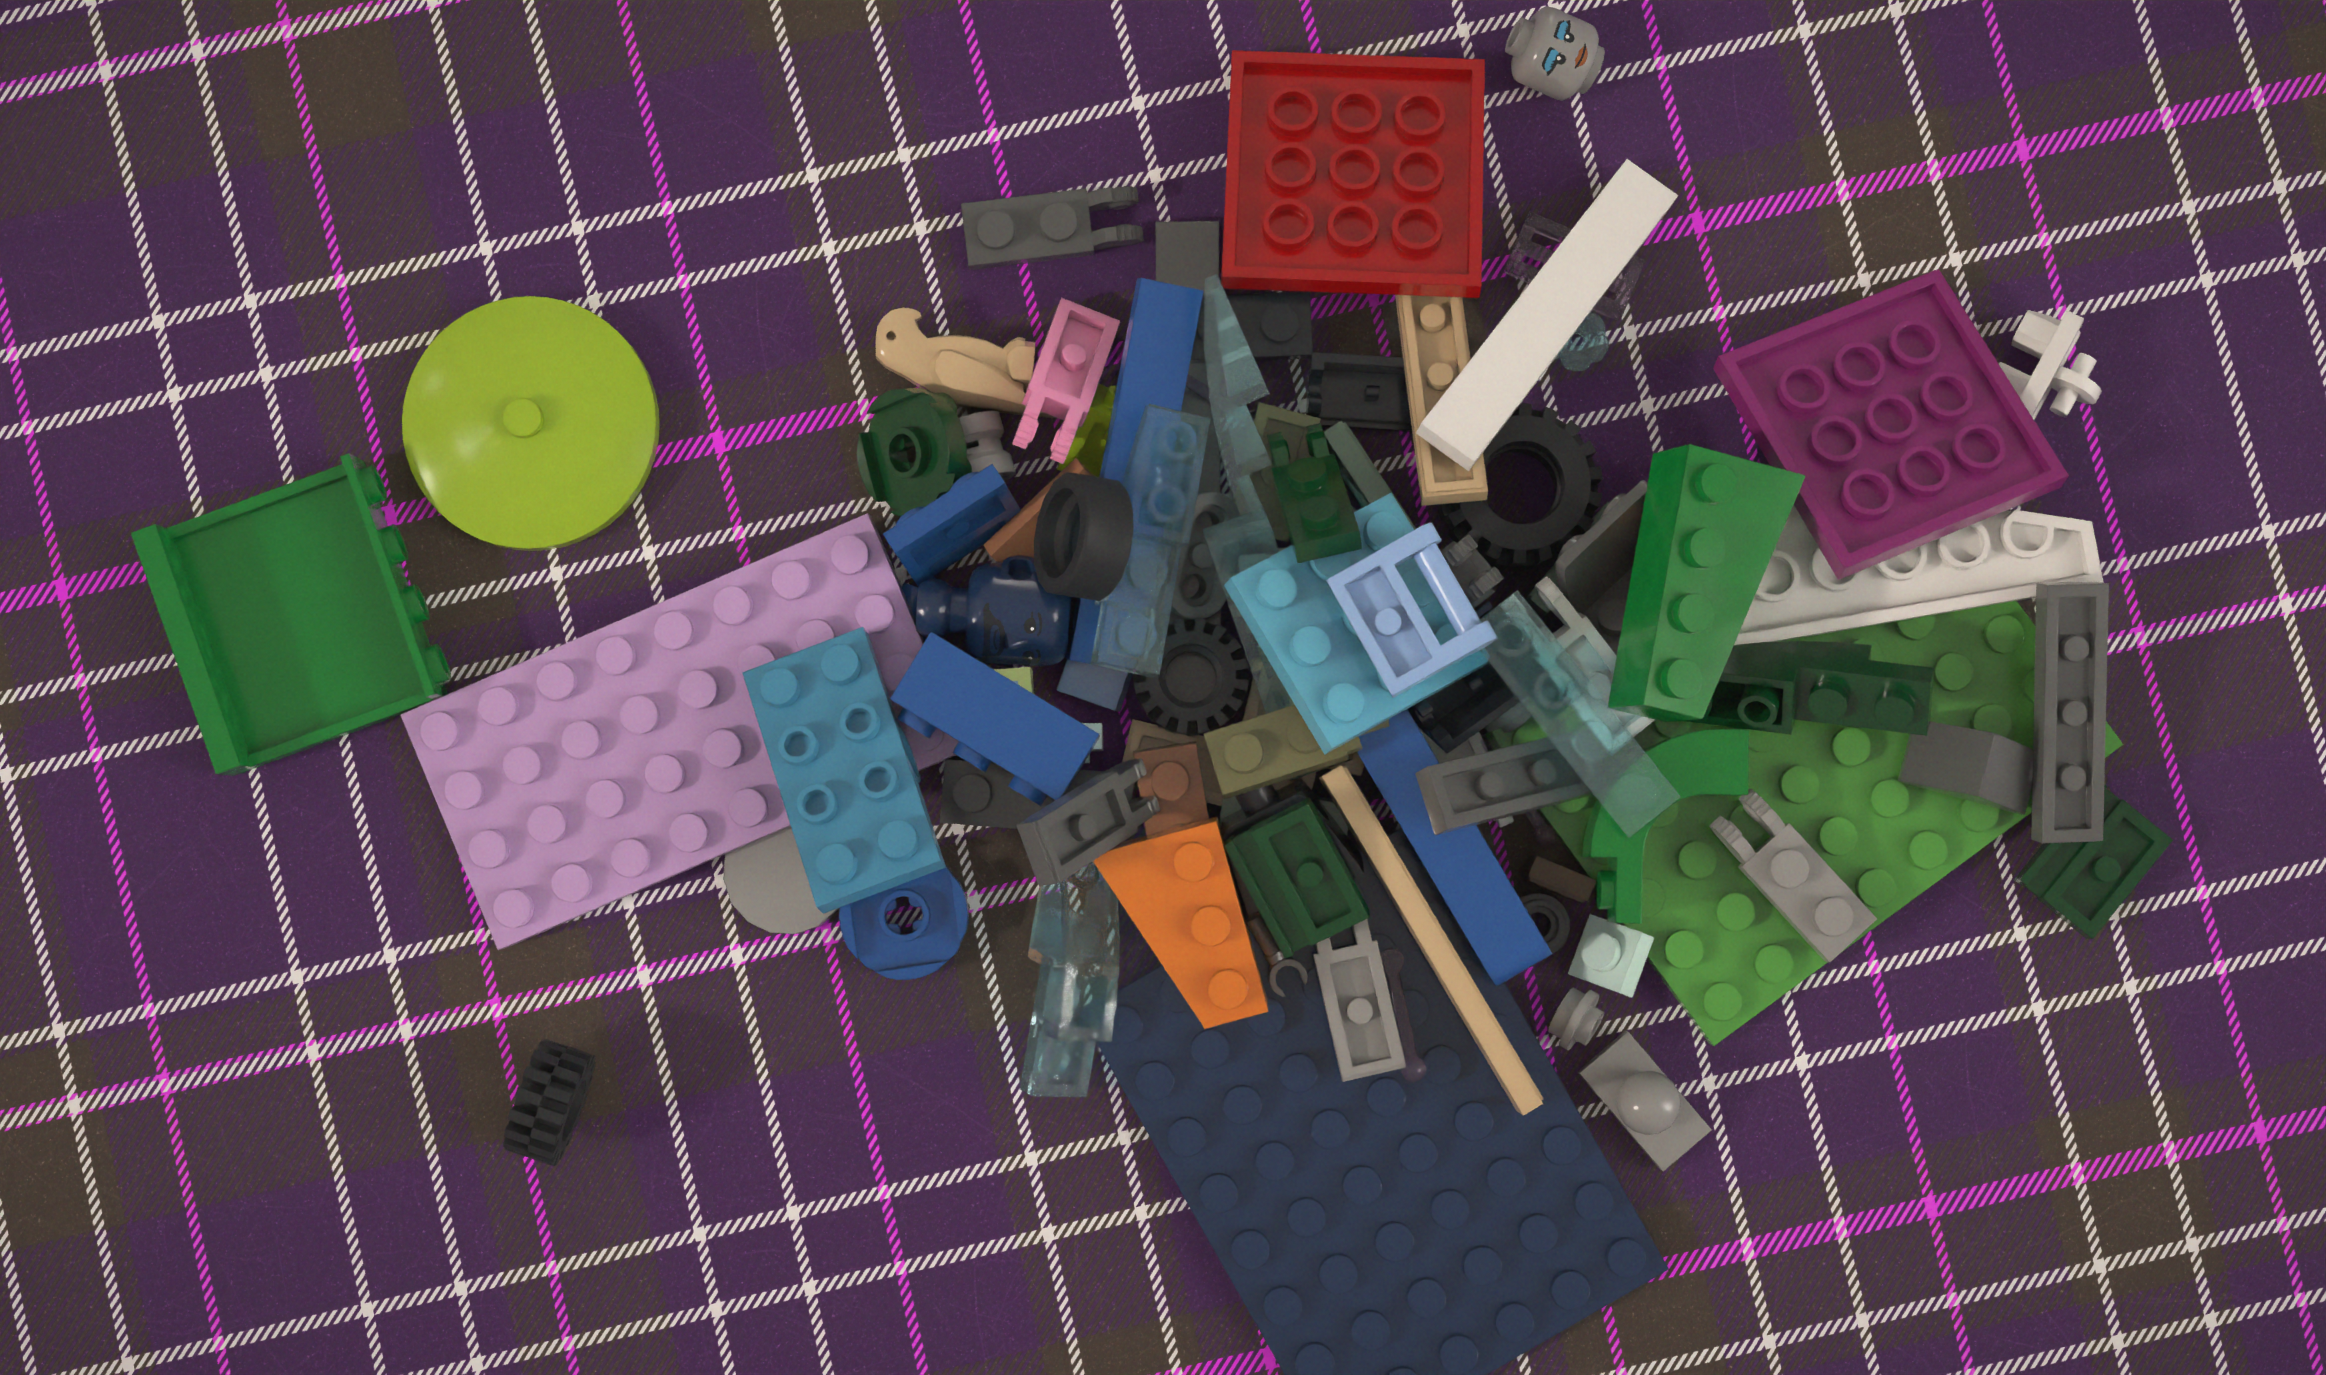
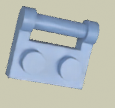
[1326,523,1498,698]

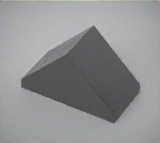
[1898,721,2033,815]

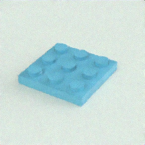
[1224,493,1492,755]

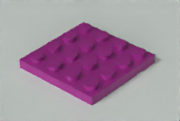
[1713,269,2069,580]

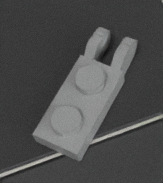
[1709,788,1877,962]
[1313,919,1406,1082]

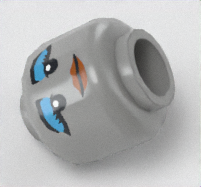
[1505,6,1605,101]

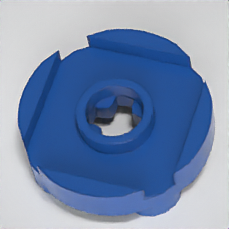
[839,866,969,980]

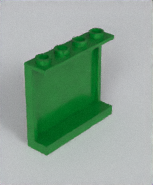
[131,453,451,776]

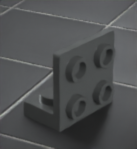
[1555,480,1648,656]

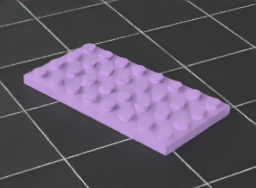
[401,513,959,950]

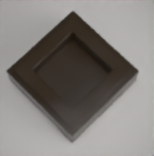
[1521,856,1596,903]

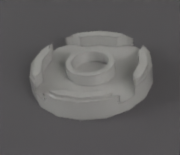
[723,826,839,934]

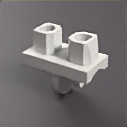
[1999,310,2102,420]

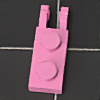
[1012,298,1120,464]

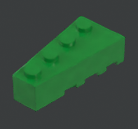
[1607,444,1806,722]

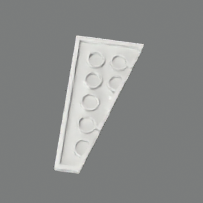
[1734,505,2104,645]

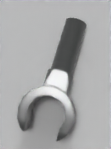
[1245,913,1308,997]

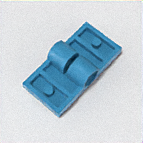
[742,627,946,914]

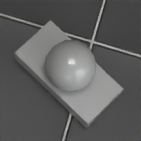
[1577,1031,1712,1172]

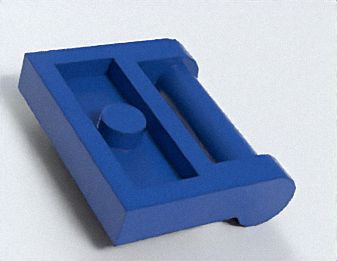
[883,464,1021,587]

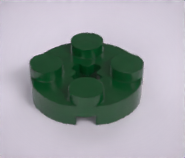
[857,388,972,517]

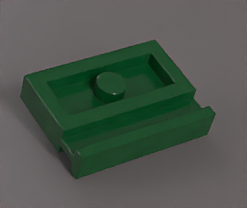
[2014,784,2173,939]
[1224,798,1370,959]

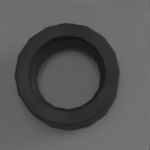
[1034,472,1134,601]

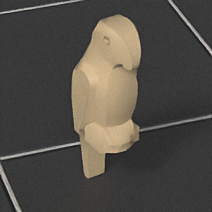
[876,307,1056,418]

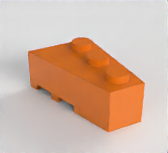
[1093,816,1268,1029]

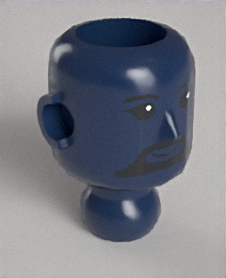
[916,555,1072,666]

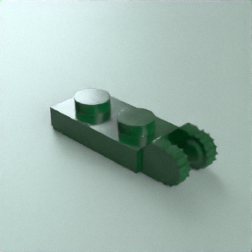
[1267,423,1362,564]

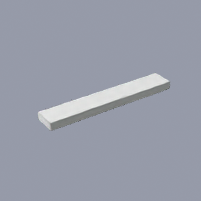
[1416,159,1678,471]

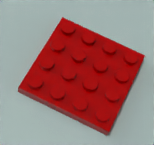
[1221,50,1485,298]

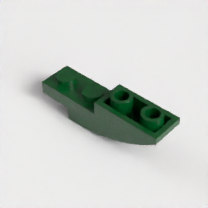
[1684,641,1934,736]

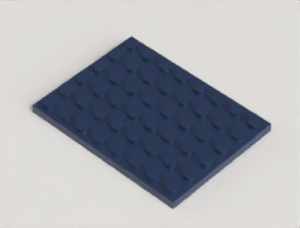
[1079,827,1669,1375]

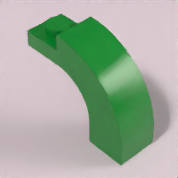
[1582,729,1749,924]

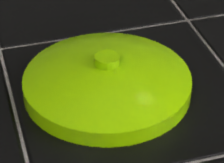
[402,296,660,551]

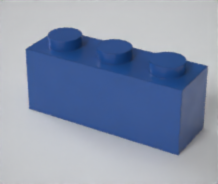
[890,632,1100,806]

